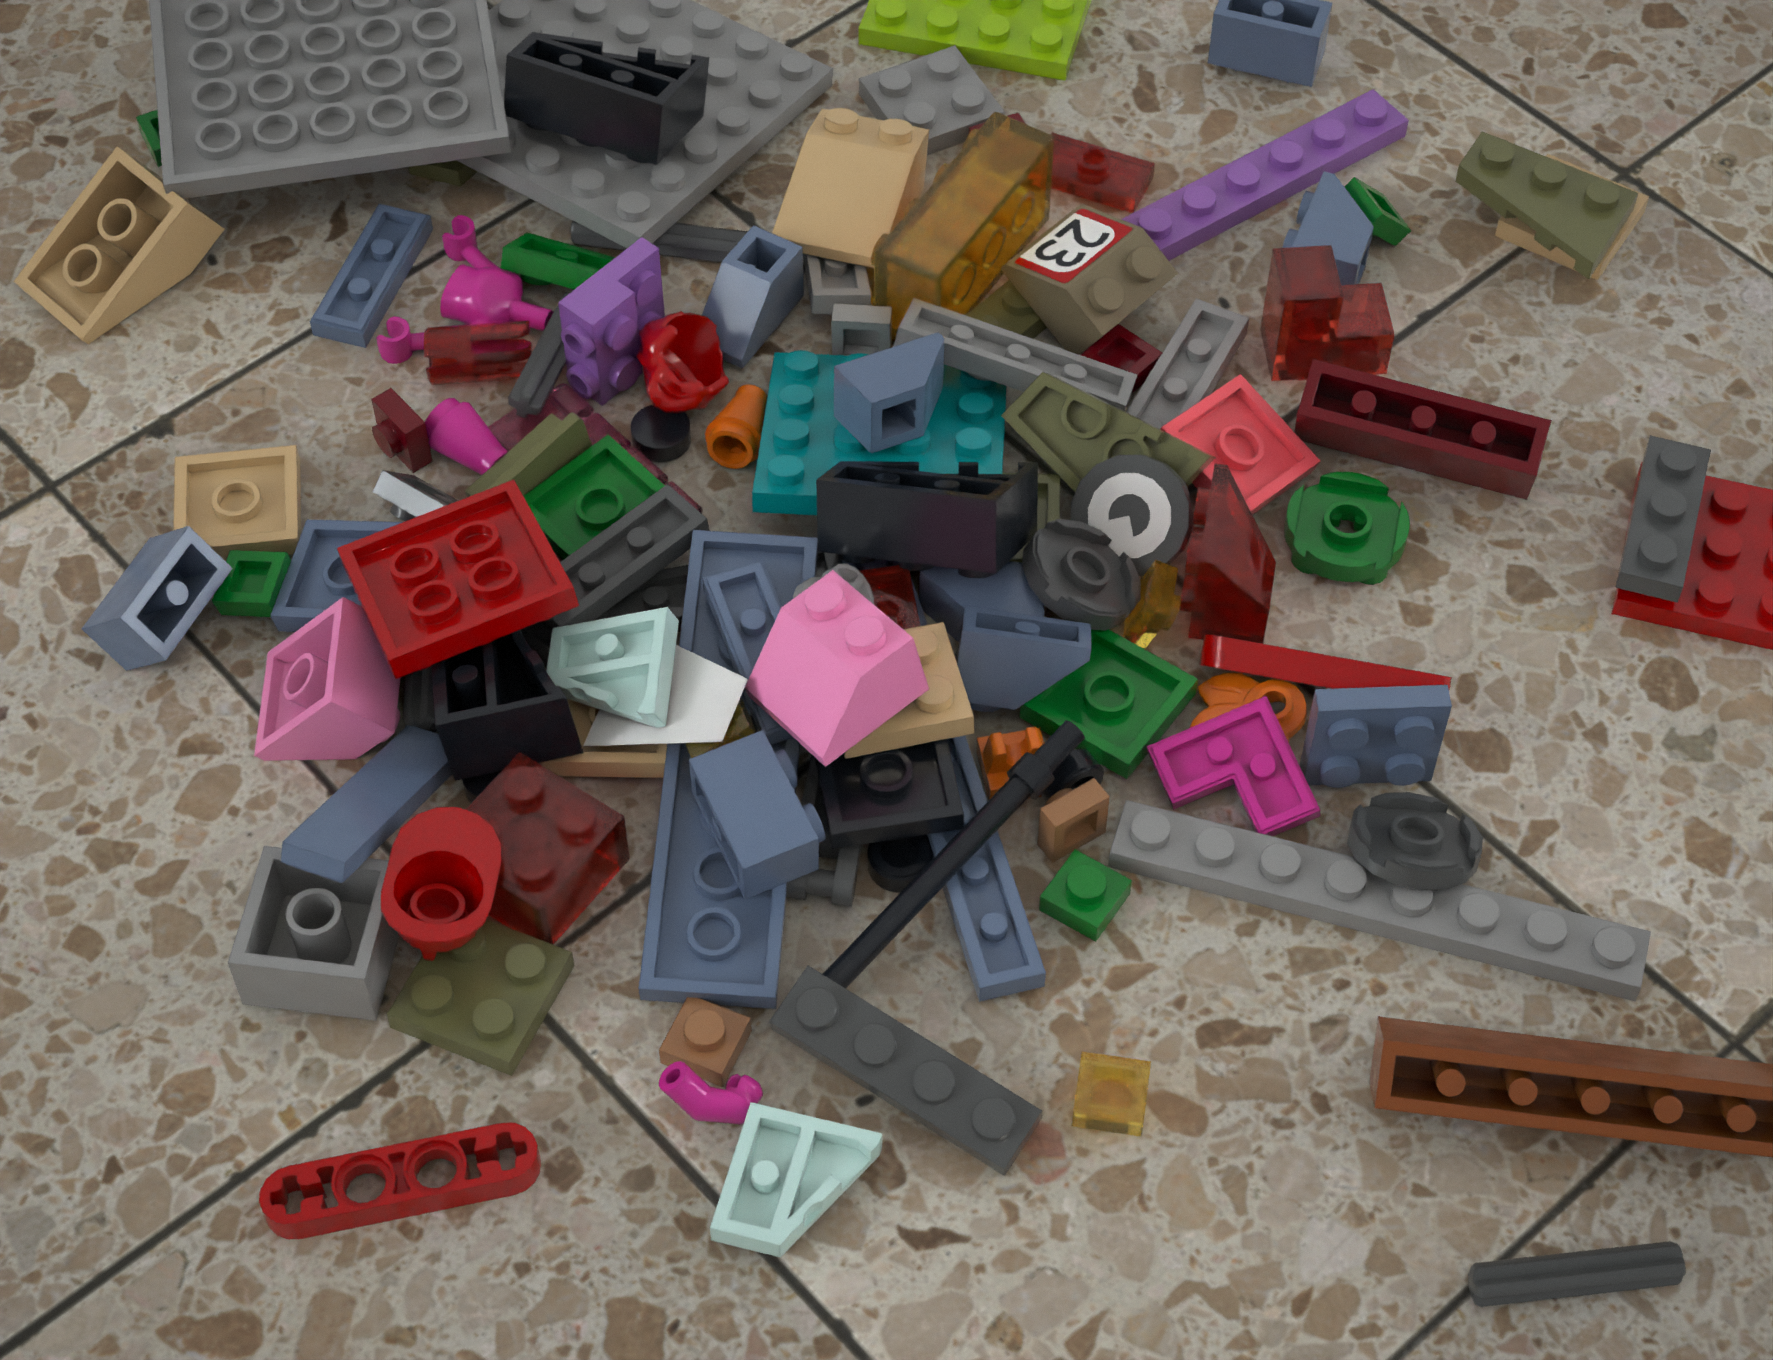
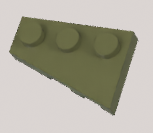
[1455,131,1638,279]
[1001,372,1216,492]

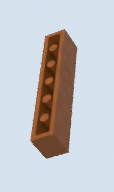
[1369,1016,1773,1157]

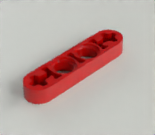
[1199,634,1452,690]
[259,1123,541,1240]

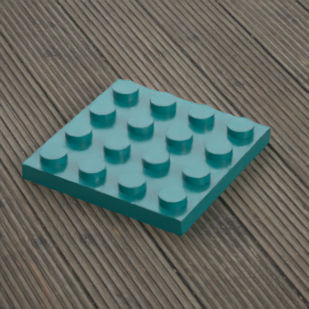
[752,350,1007,515]

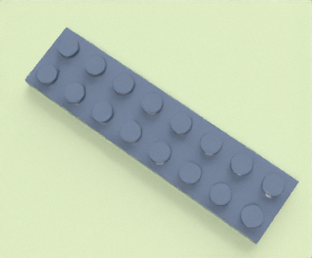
[639,530,818,1009]

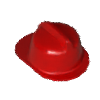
[381,807,501,962]

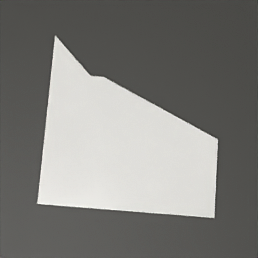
[583,645,748,746]

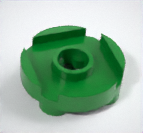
[1284,472,1410,585]

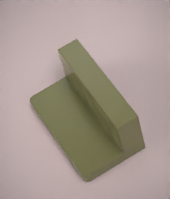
[465,412,592,497]

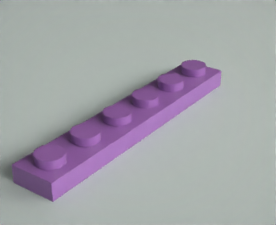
[1122,89,1409,260]

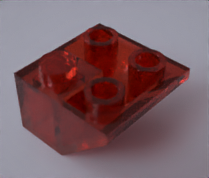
[1179,464,1276,644]

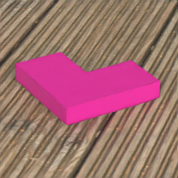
[1147,696,1321,836]

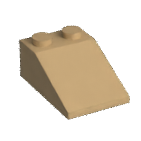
[772,108,929,269]
[13,146,225,344]

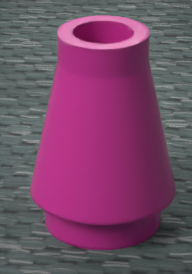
[425,398,508,476]

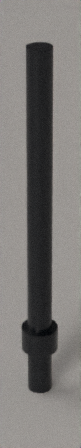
[823,720,1085,989]

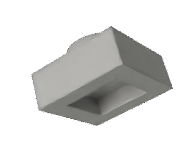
[831,303,892,355]

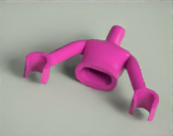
[376,215,553,364]

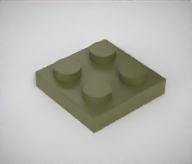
[387,919,575,1076]

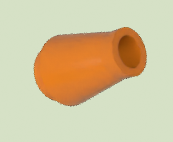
[705,385,768,469]

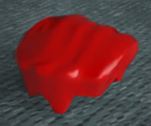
[637,311,730,414]

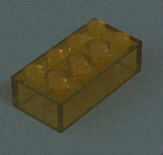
[871,111,1054,342]

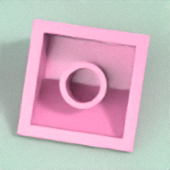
[745,570,929,767]
[254,597,401,761]

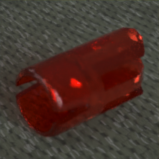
[424,320,533,385]

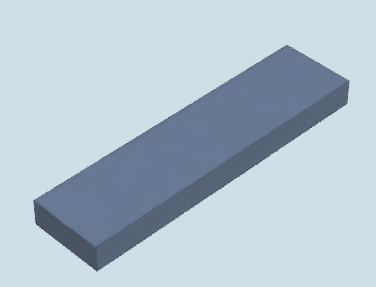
[281,725,452,883]

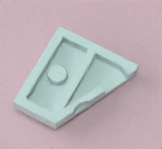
[546,607,679,728]
[710,1102,882,1258]

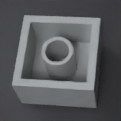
[228,846,399,1021]

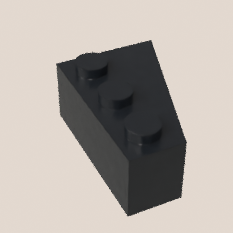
[504,32,709,165]
[816,461,1038,578]
[432,629,584,781]

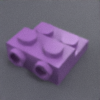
[558,237,665,406]

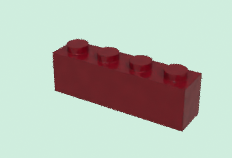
[1294,359,1552,500]

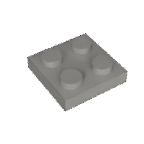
[859,46,1005,155]

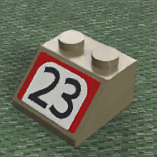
[1000,204,1179,354]

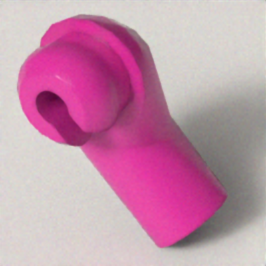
[659,1061,763,1125]

